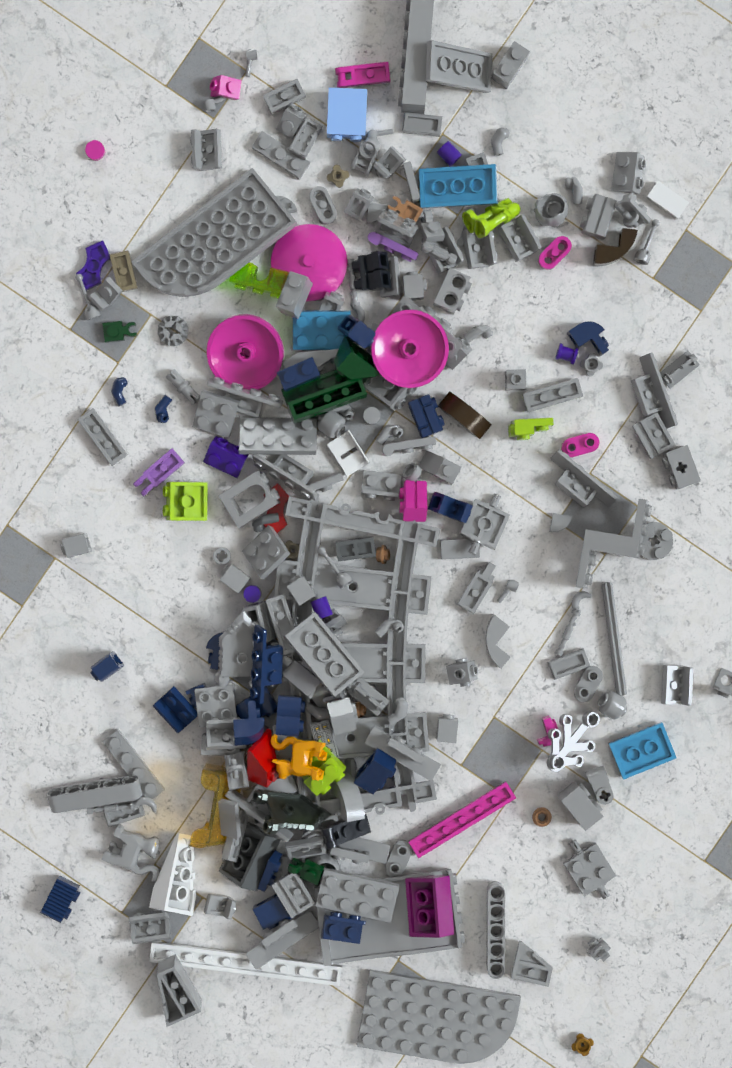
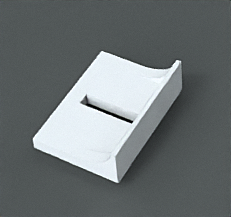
[327,430,370,477]

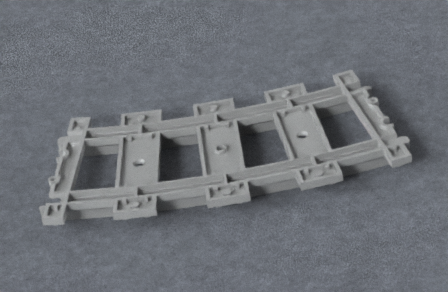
[271,493,440,829]

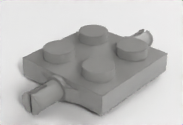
[459,493,510,555]
[563,839,616,899]

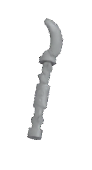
[347,259,365,323]
[555,591,592,656]
[87,797,157,814]

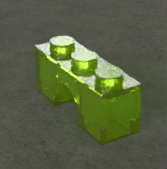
[229,263,289,299]

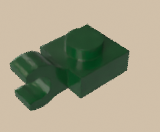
[287,858,324,885]

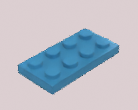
[419,164,498,208]

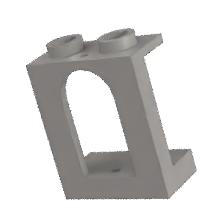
[218,470,281,528]

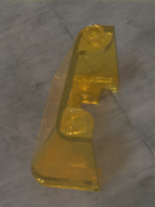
[189,763,241,848]

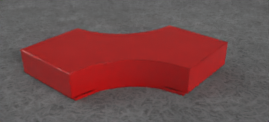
[263,483,289,533]

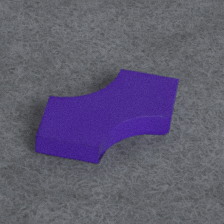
[76,240,110,291]

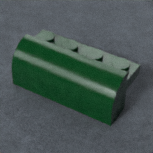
[281,370,367,424]

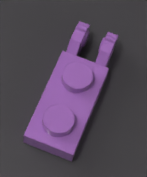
[368,232,419,262]
[133,448,185,497]

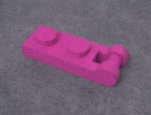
[335,62,390,88]

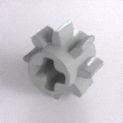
[587,937,611,962]

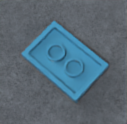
[293,310,351,350]
[608,722,677,780]

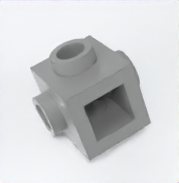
[446,658,478,687]

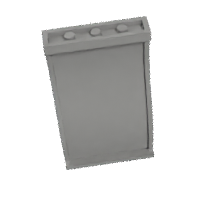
[314,869,465,966]

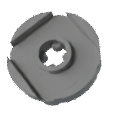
[641,522,673,560]

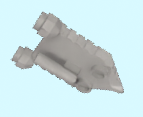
[215,610,255,686]

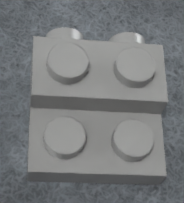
[364,375,418,411]

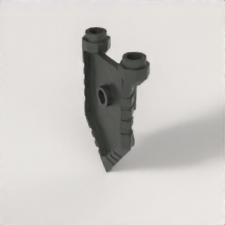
[253,789,331,835]

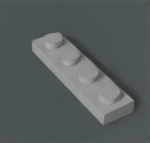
[102,729,165,799]

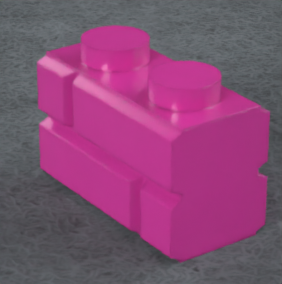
[399,480,427,522]

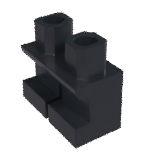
[352,251,392,292]

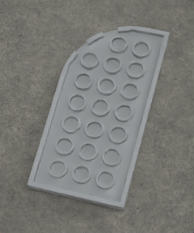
[131,168,298,297]
[357,969,521,1064]

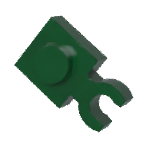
[102,321,138,343]

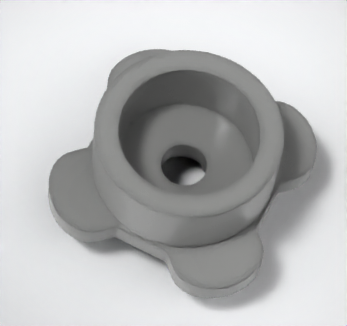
[580,353,603,376]

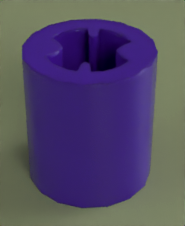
[437,141,462,167]
[244,585,262,603]
[310,596,333,619]

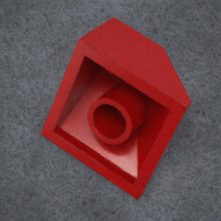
[247,729,279,788]

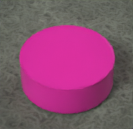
[85,140,105,161]

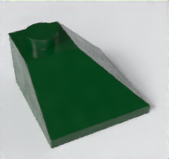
[334,336,380,380]

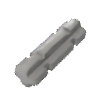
[421,241,457,265]

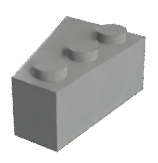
[157,954,202,1027]

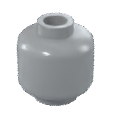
[317,410,347,438]
[598,691,627,719]

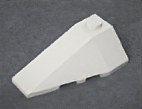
[149,833,196,916]

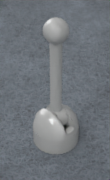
[634,219,660,265]
[75,274,101,320]
[318,547,353,589]

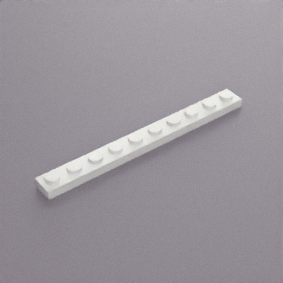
[149,941,342,986]

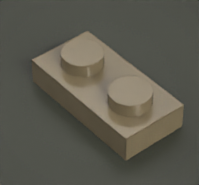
[110,250,138,292]

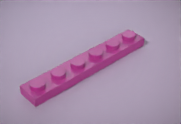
[408,781,516,859]

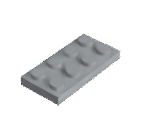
[425,40,493,93]
[239,417,317,455]
[284,612,364,698]
[315,867,400,923]

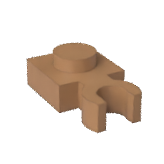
[388,196,424,222]

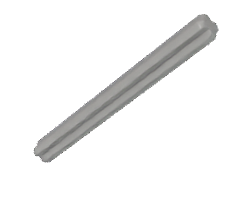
[602,582,627,696]

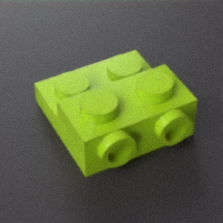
[508,418,554,440]
[162,482,208,521]
[302,739,346,796]

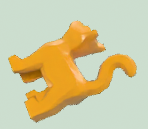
[271,734,327,781]

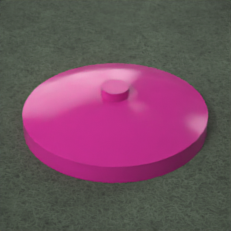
[271,224,347,302]
[371,310,449,388]
[207,314,284,390]

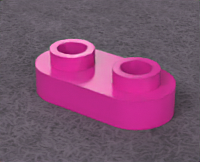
[538,236,572,270]
[561,433,600,458]

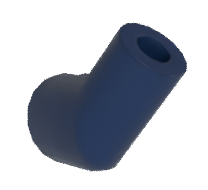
[111,377,128,407]
[155,394,172,423]

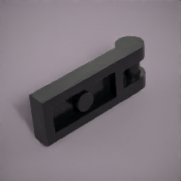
[322,814,371,849]

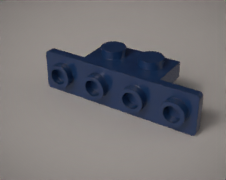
[250,625,283,704]

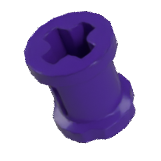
[555,343,579,365]

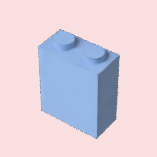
[327,88,367,142]

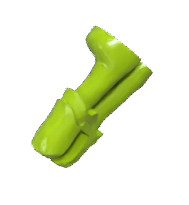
[462,198,520,238]

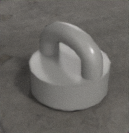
[402,463,422,482]

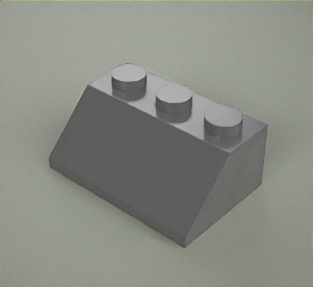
[219,822,280,891]

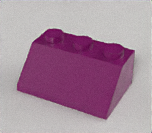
[405,875,454,938]

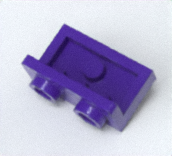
[203,436,249,478]

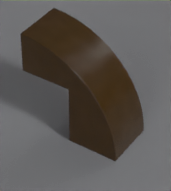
[593,228,638,267]
[438,391,492,439]

